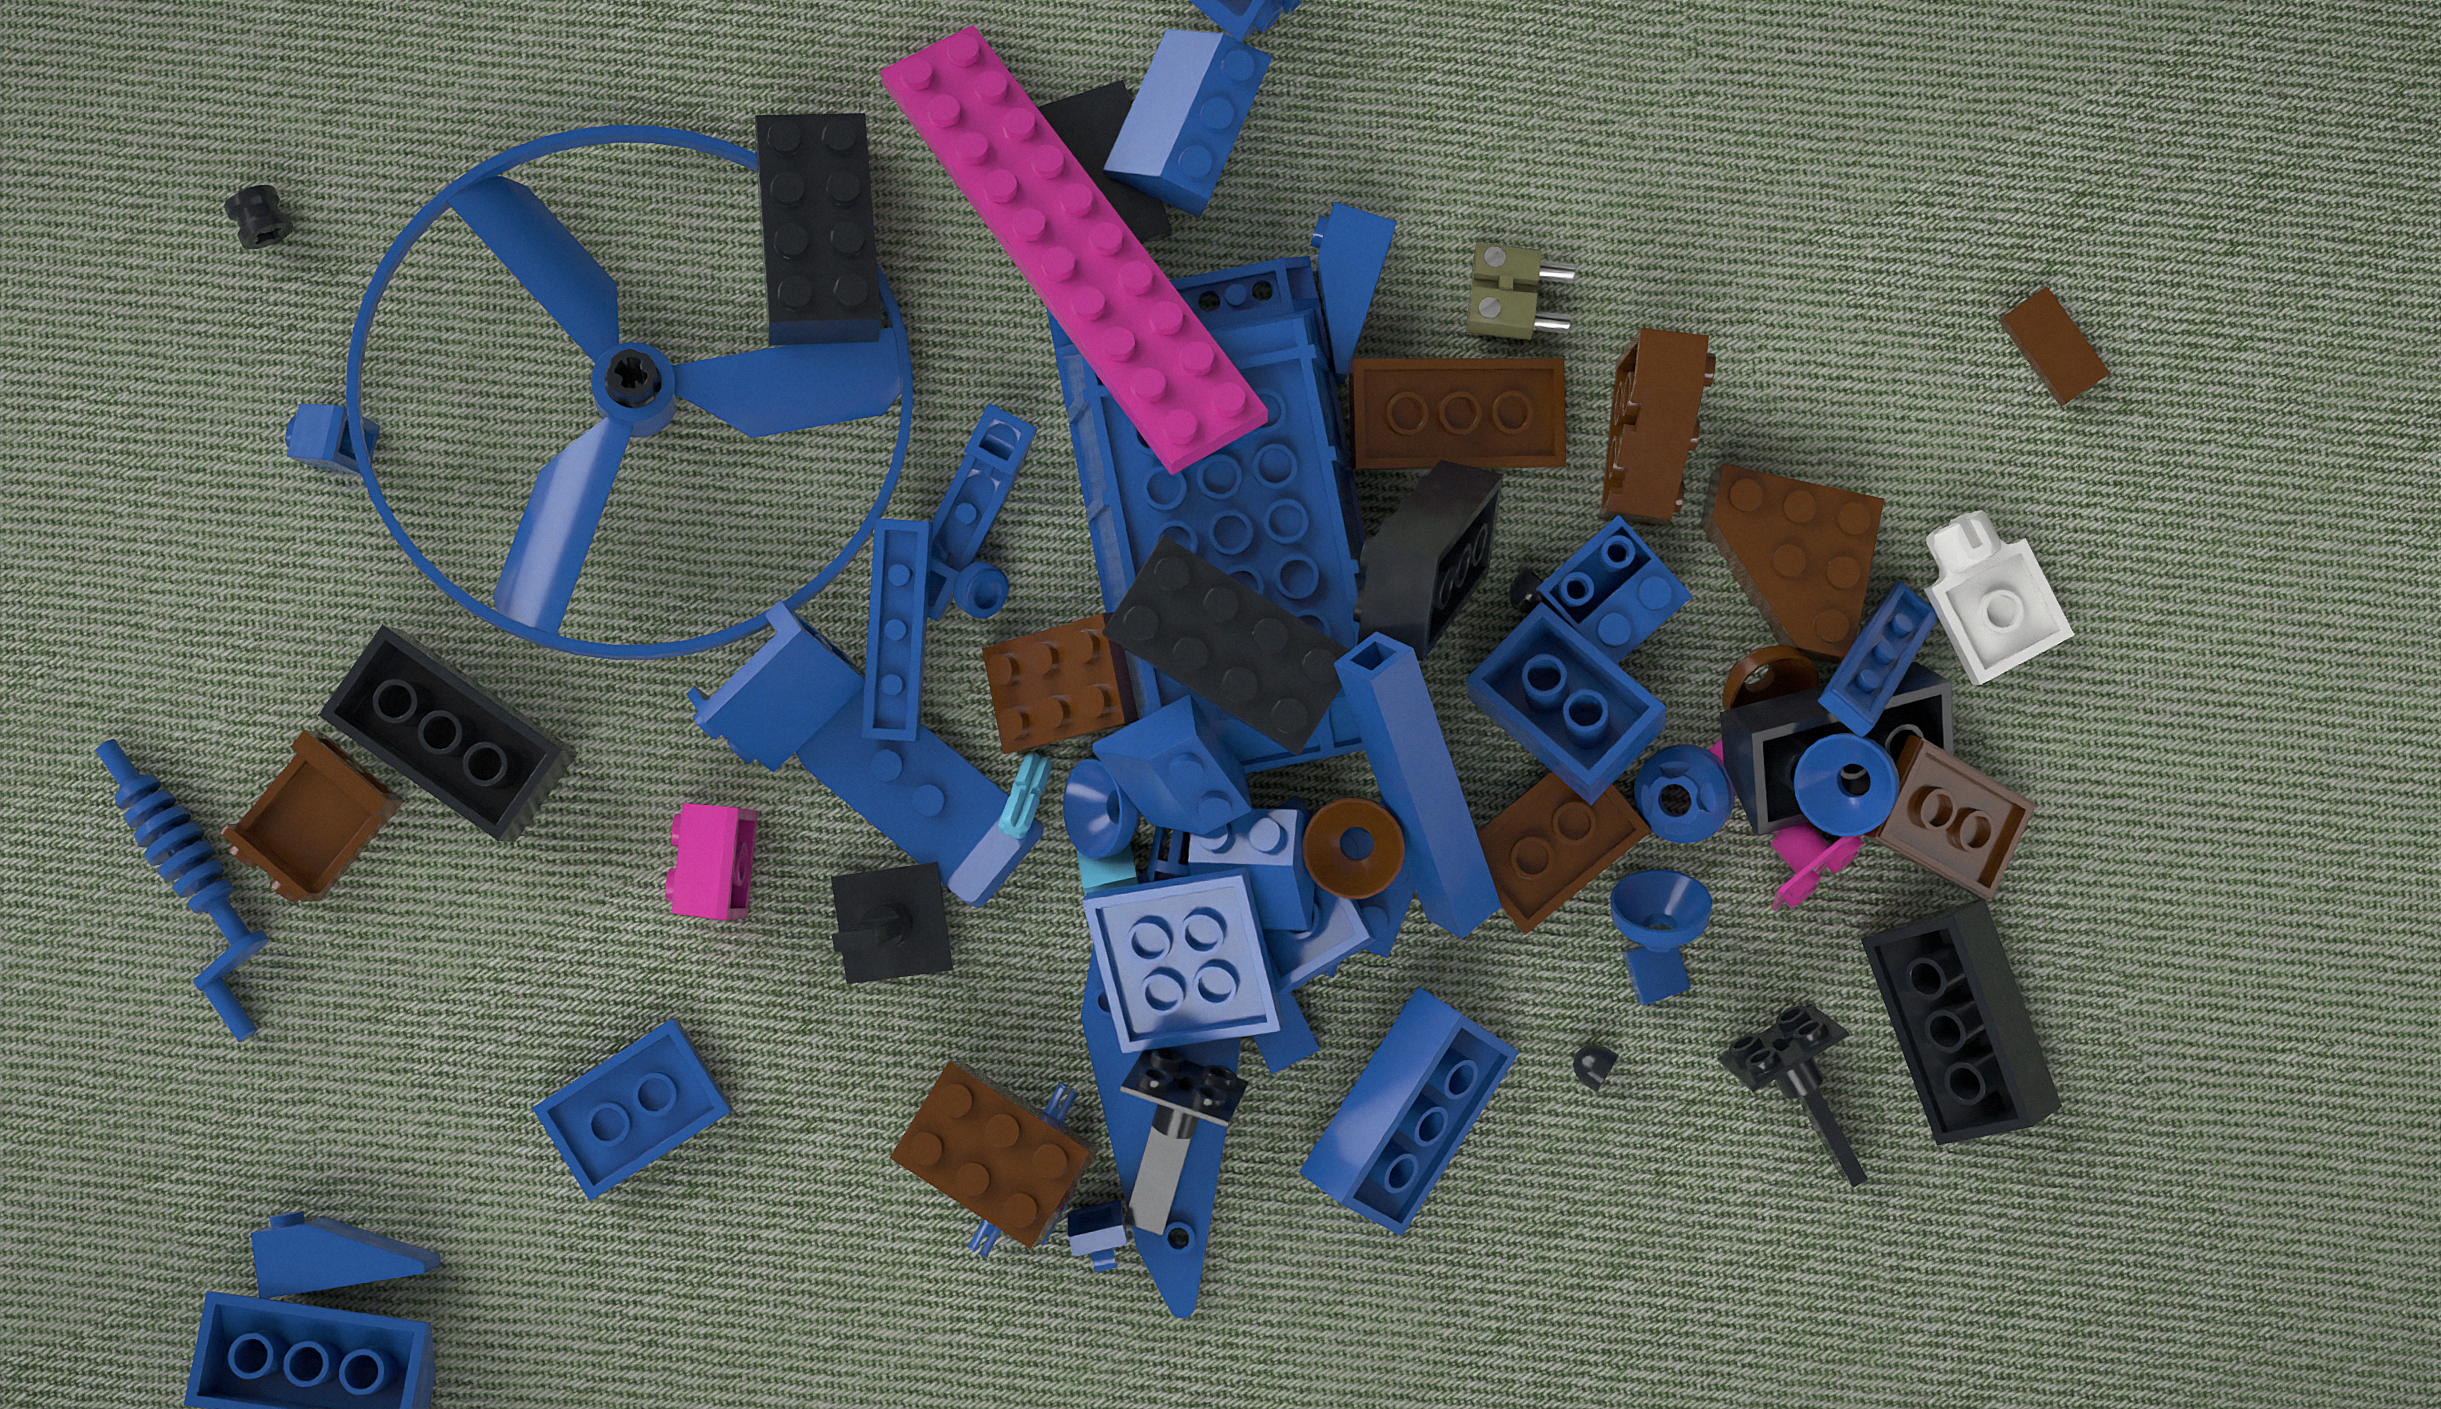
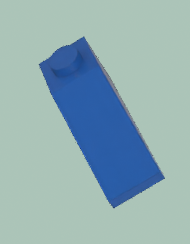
[1310,202,1397,385]
[251,1211,441,1299]

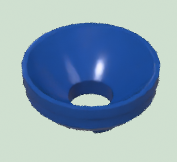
[1794,733,1900,837]
[1634,744,1735,844]
[1063,759,1141,858]
[1610,869,1712,952]

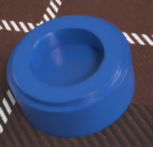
[953,561,1009,619]

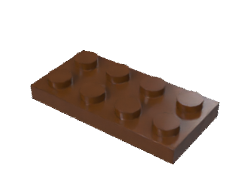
[1348,358,1566,470]

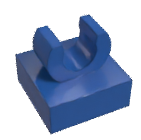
[1067,1200,1127,1272]

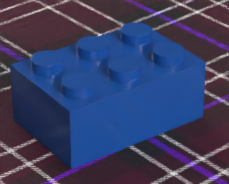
[1466,602,1666,805]

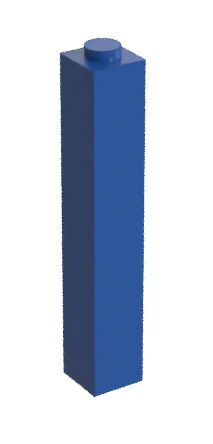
[1334,631,1501,939]

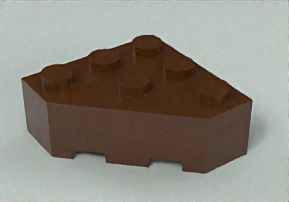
[1599,328,1716,526]
[1700,464,1885,664]

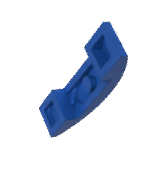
[928,403,1038,622]

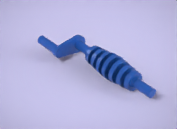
[95,739,269,1042]

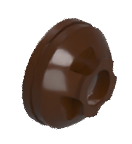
[1722,645,1819,711]
[1302,797,1405,899]

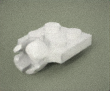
[1924,510,2074,685]

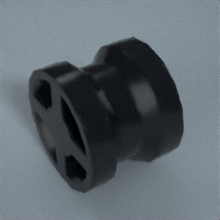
[223,185,294,250]

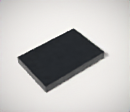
[1037,80,1172,245]

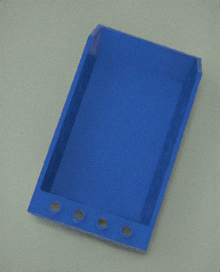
[1046,256,1366,774]

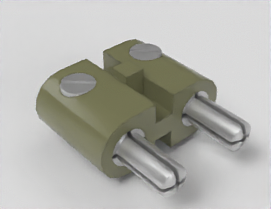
[1466,242,1576,340]

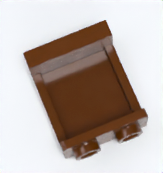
[220,730,404,903]

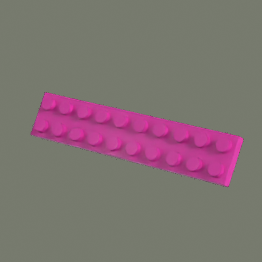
[880,25,1268,476]

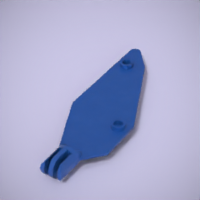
[1080,826,1241,1318]

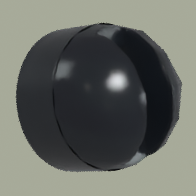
[1509,566,1547,614]
[1573,1044,1619,1093]

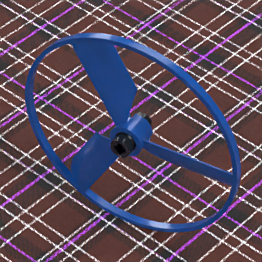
[346,125,913,660]

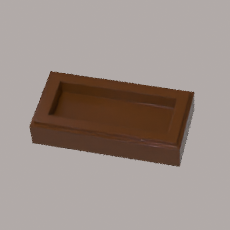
[1998,286,2110,407]

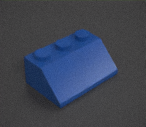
[1102,29,1273,219]

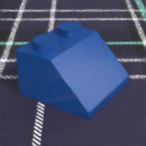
[1092,694,1252,835]
[1188,809,1315,931]

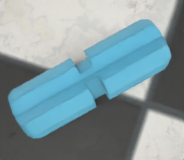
[998,752,1052,839]

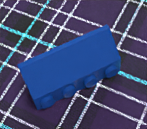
[1299,986,1519,1236]
[184,1291,436,1409]

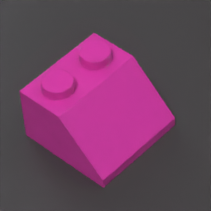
[665,803,758,920]

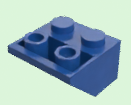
[1536,515,1693,665]

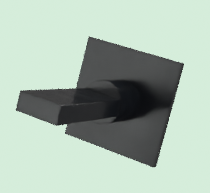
[831,862,954,985]
[1717,1003,1868,1188]
[1120,1048,1249,1236]

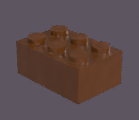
[889,1060,1100,1249]

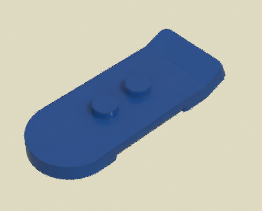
[796,685,1044,908]

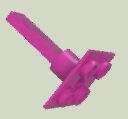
[1708,739,1864,911]

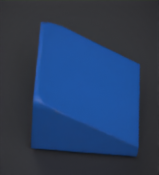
[1622,946,1691,1006]

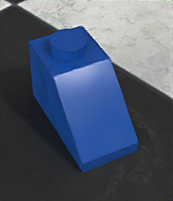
[285,403,380,476]

